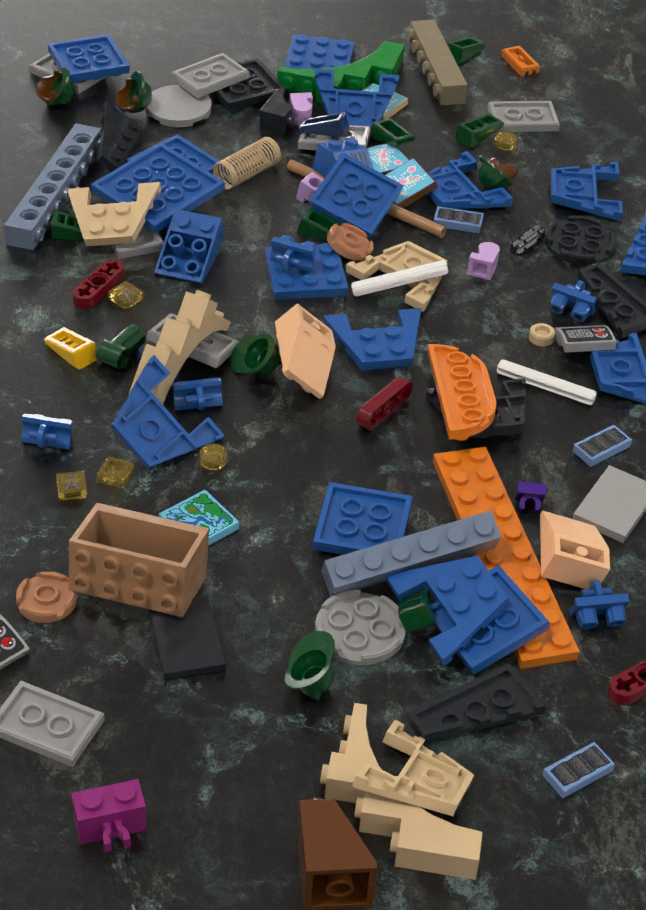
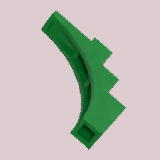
[277,41,405,103]

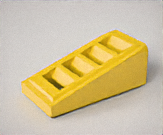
[44,328,97,370]

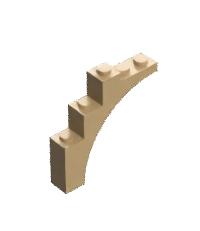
[129,290,231,405]
[320,703,482,880]

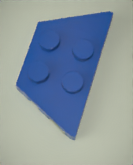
[590,333,646,404]

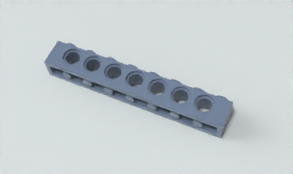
[4,124,101,250]

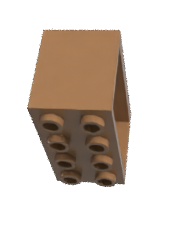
[69,503,209,617]

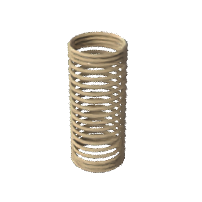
[213,137,281,190]

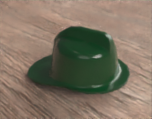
[230,334,282,375]
[284,631,335,700]

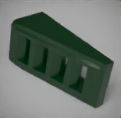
[447,37,485,64]
[456,113,504,148]
[372,118,415,146]
[297,208,342,242]
[51,211,84,241]
[398,588,434,632]

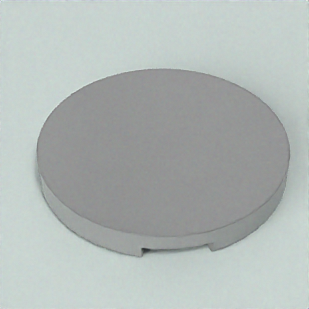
[146,85,211,127]
[315,590,405,665]

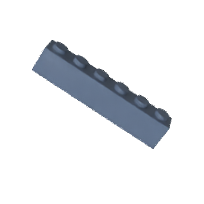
[321,511,502,597]

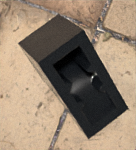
[260,89,295,135]

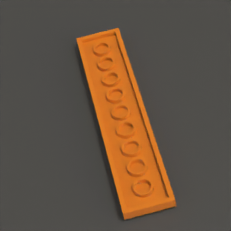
[433,447,580,669]

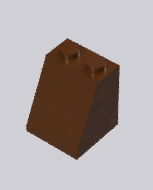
[297,798,377,910]

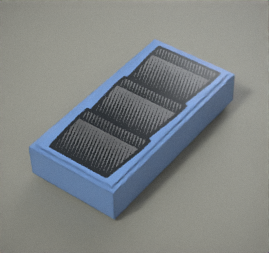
[434,206,484,233]
[573,425,632,467]
[543,742,615,798]

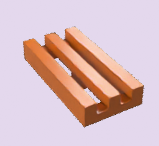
[501,46,540,76]

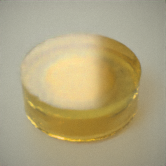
[494,131,517,150]
[200,444,227,470]

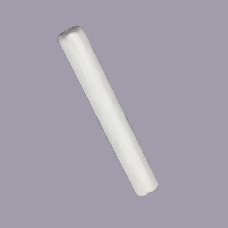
[351,260,448,297]
[497,359,597,405]

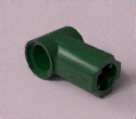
[96,324,146,370]

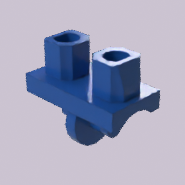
[270,235,316,271]
[550,280,596,323]
[172,378,223,411]
[21,414,73,449]
[569,580,629,630]

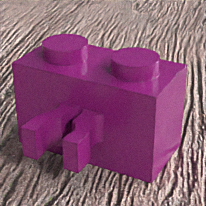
[71,779,147,852]

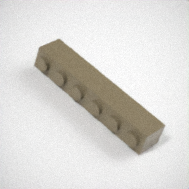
[407,20,467,105]

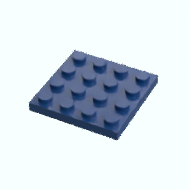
[91,143,225,233]

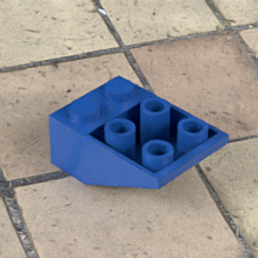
[154,209,225,284]

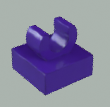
[515,481,547,513]

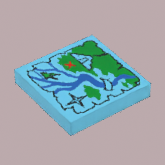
[159,490,239,546]

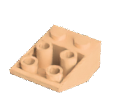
[275,303,336,399]
[540,510,610,589]

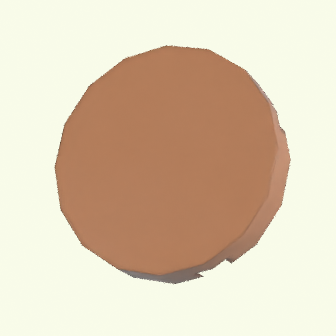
[327,223,374,261]
[16,572,77,623]

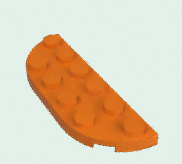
[428,344,496,441]

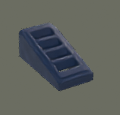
[298,112,349,136]

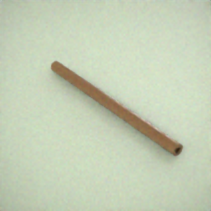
[287,159,446,238]

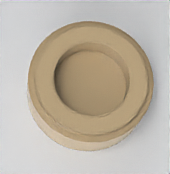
[529,323,555,346]

